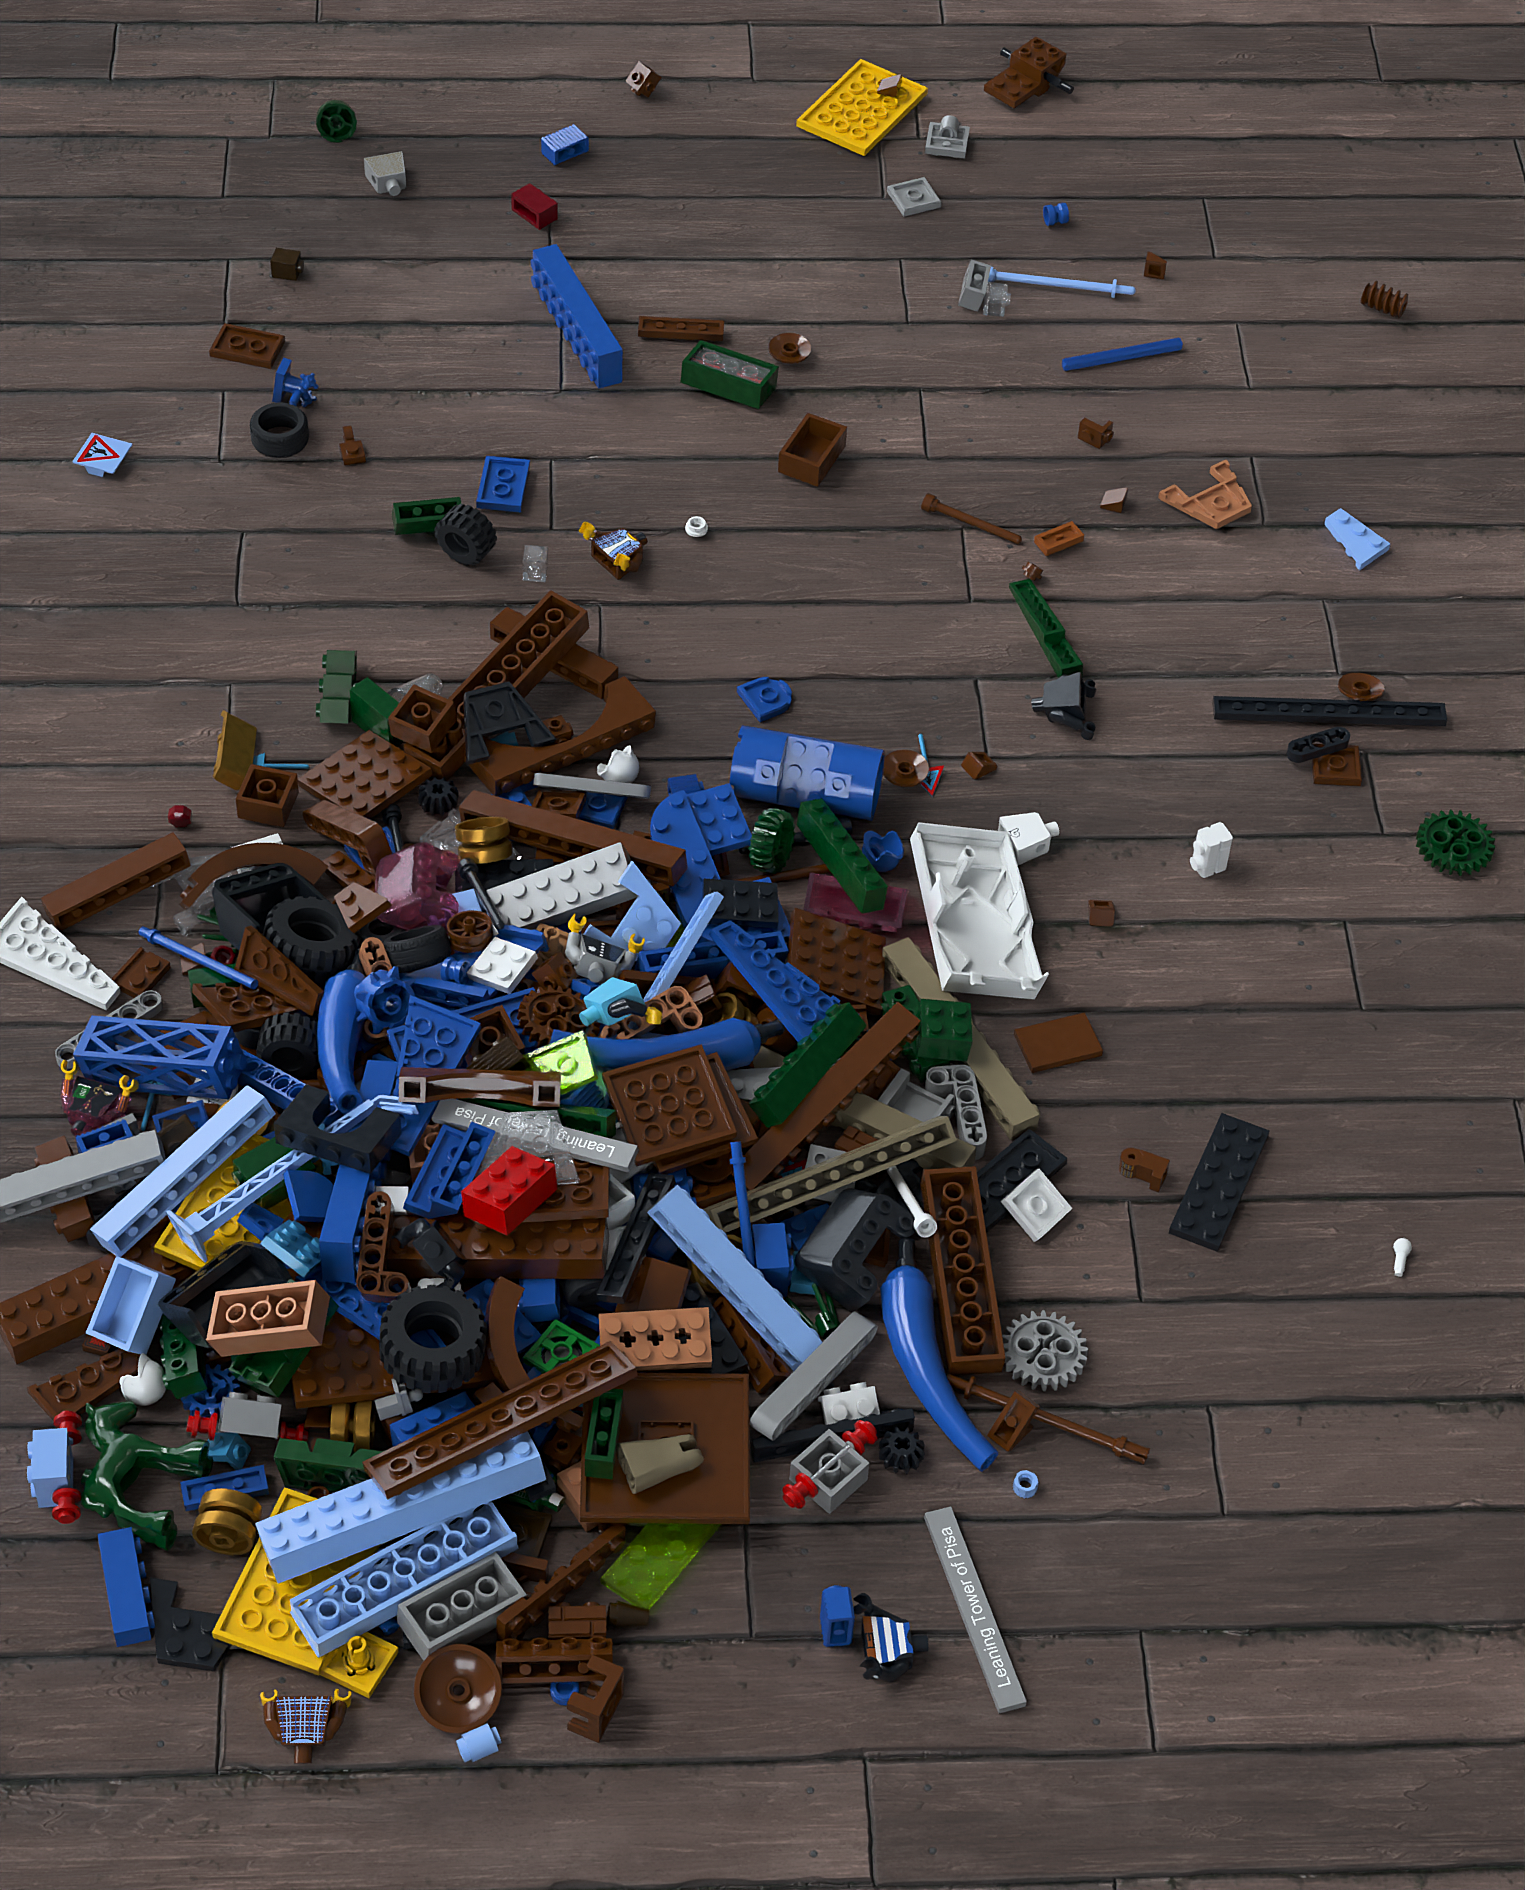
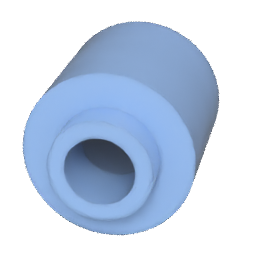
[456,1724,502,1762]

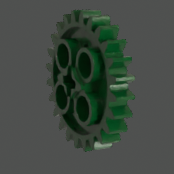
[1416,809,1495,876]

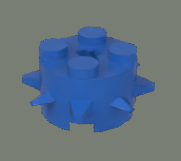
[354,966,415,1034]

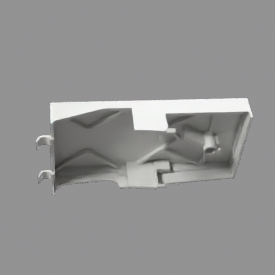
[910,822,1049,999]

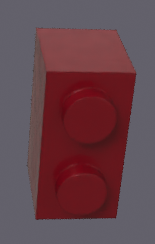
[511,183,558,230]

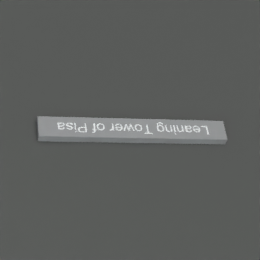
[432,1099,639,1172]
[924,1506,1027,1714]

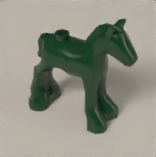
[80,1401,213,1551]

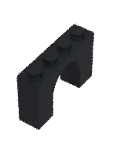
[274,1085,401,1174]

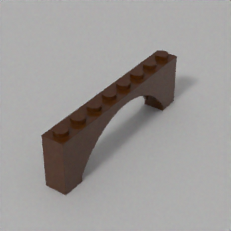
[465,676,656,796]

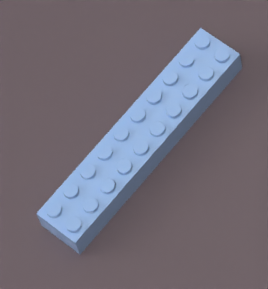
[255,1431,546,1584]

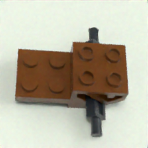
[984,37,1074,108]

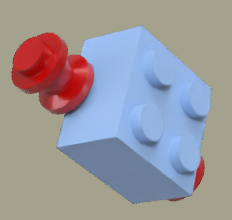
[27,1411,82,1524]

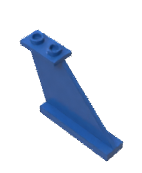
[399,925,549,1008]

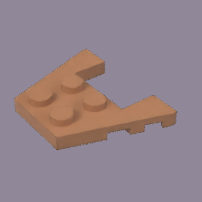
[1158,459,1252,529]

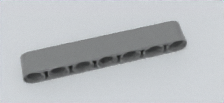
[749,1311,878,1441]

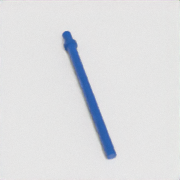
[139,926,258,989]
[730,1141,756,1268]

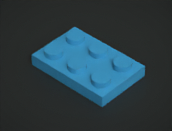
[260,1219,321,1278]

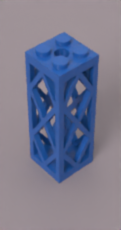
[73,1015,246,1100]

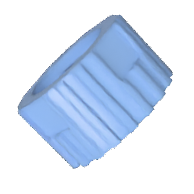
[1013,1470,1039,1498]

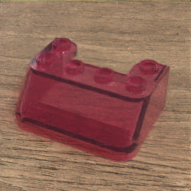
[375,842,461,934]
[804,873,911,932]

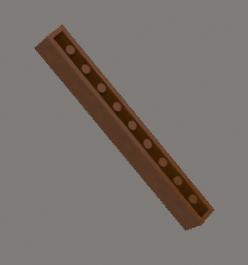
[459,790,688,886]
[727,1002,921,1191]

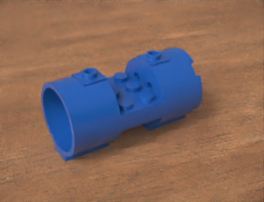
[730,725,885,821]

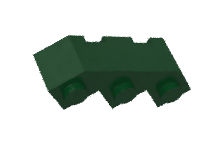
[316,650,357,724]

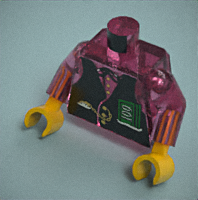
[60,1060,139,1137]

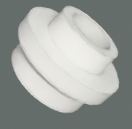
[685,516,708,537]

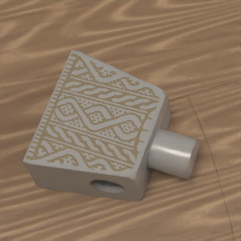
[364,151,406,196]

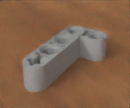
[925,1065,987,1160]

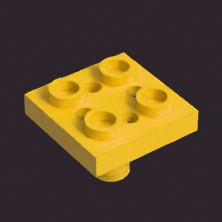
[319,1632,399,1699]

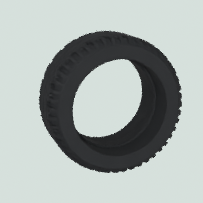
[250,402,309,458]
[383,925,451,973]

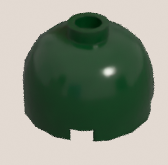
[316,100,357,143]

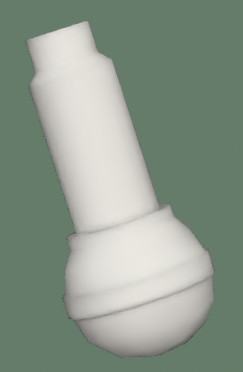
[1393,1238,1412,1277]

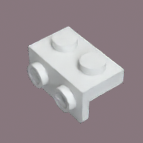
[818,1382,880,1425]

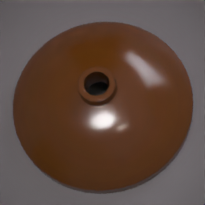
[414,1644,502,1734]

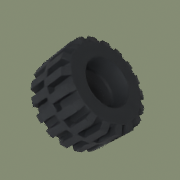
[435,504,497,566]
[256,1013,320,1079]

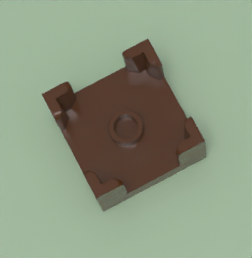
[567,1655,624,1743]

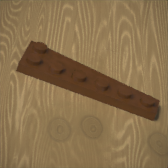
[496,1523,626,1641]

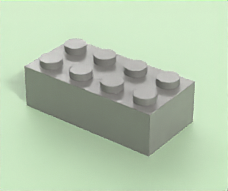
[397,1552,527,1661]

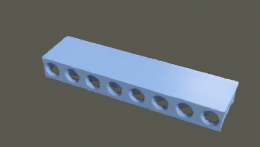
[290,1501,519,1658]

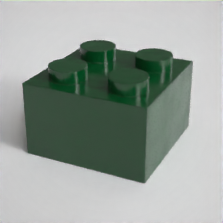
[916,998,973,1061]

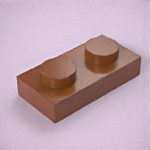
[1034,521,1084,556]

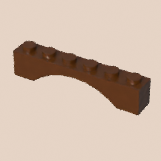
[399,1067,561,1107]

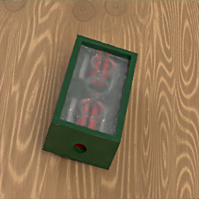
[680,340,779,409]

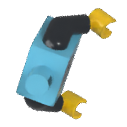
[579,977,662,1027]

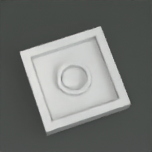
[467,937,538,994]
[1001,1169,1072,1242]

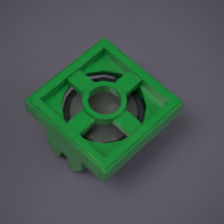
[523,1319,600,1374]

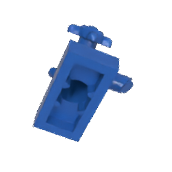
[272,357,319,407]

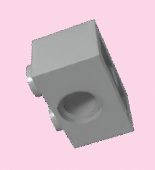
[958,259,991,312]

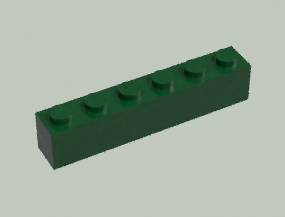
[796,798,888,914]
[748,1002,867,1128]

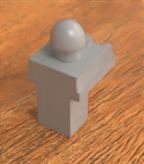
[375,1379,423,1421]

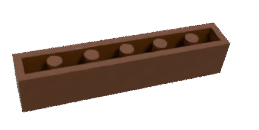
[490,607,618,699]
[40,832,191,932]

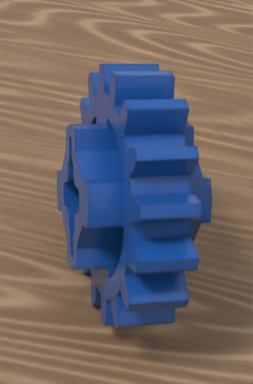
[181,1364,241,1417]

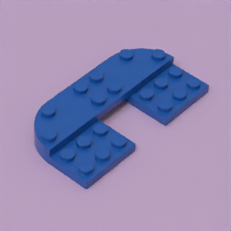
[650,783,790,943]

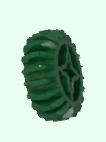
[749,808,796,874]

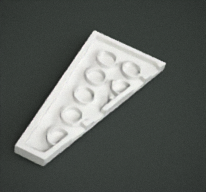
[0,897,120,1010]

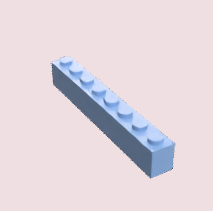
[90,1086,276,1257]
[647,1185,822,1371]

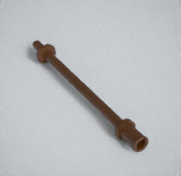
[946,1374,1150,1465]

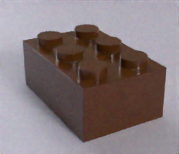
[778,413,847,487]

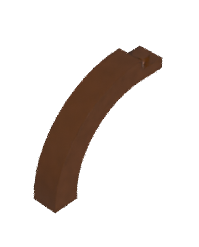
[179,843,329,910]
[485,1276,584,1432]

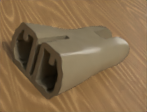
[617,1434,704,1494]

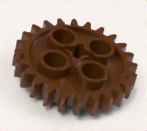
[517,985,601,1052]

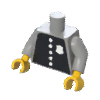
[565,914,645,983]

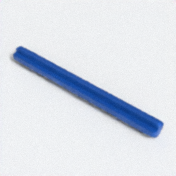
[1062,338,1183,371]

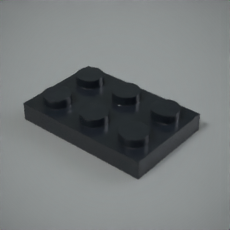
[702,878,779,928]

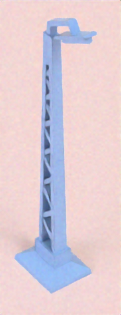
[166,1095,419,1263]

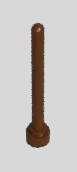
[921,493,1022,544]

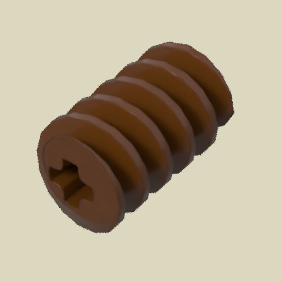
[1361,281,1409,319]

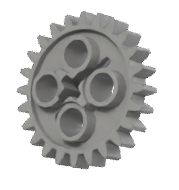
[1002,1310,1088,1391]

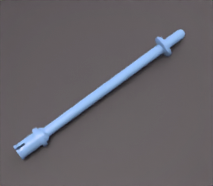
[988,267,1136,298]

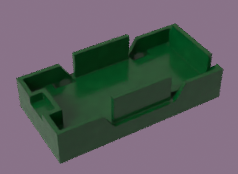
[228,1279,339,1398]
[274,1438,386,1493]

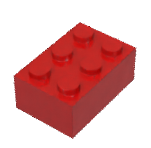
[461,1146,558,1235]

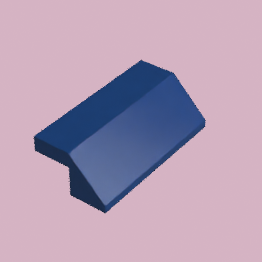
[403,1121,496,1219]

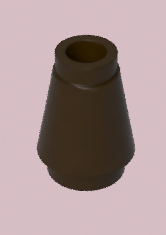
[607,1600,649,1629]

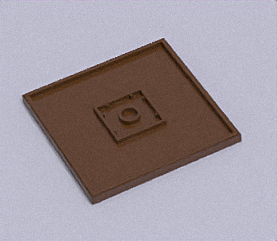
[580,1372,750,1524]

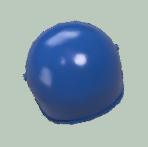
[862,831,904,872]

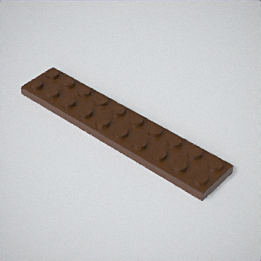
[362,1341,638,1500]

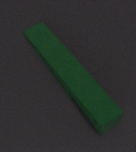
[1009,579,1083,678]
[458,1098,616,1139]

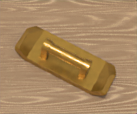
[213,710,257,790]

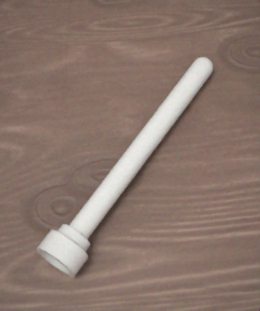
[886,1166,937,1237]

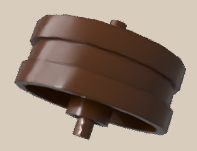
[446,910,494,953]

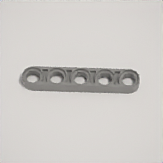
[533,773,651,799]
[55,990,162,1069]

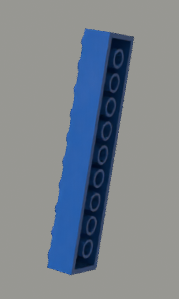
[319,1060,399,1283]

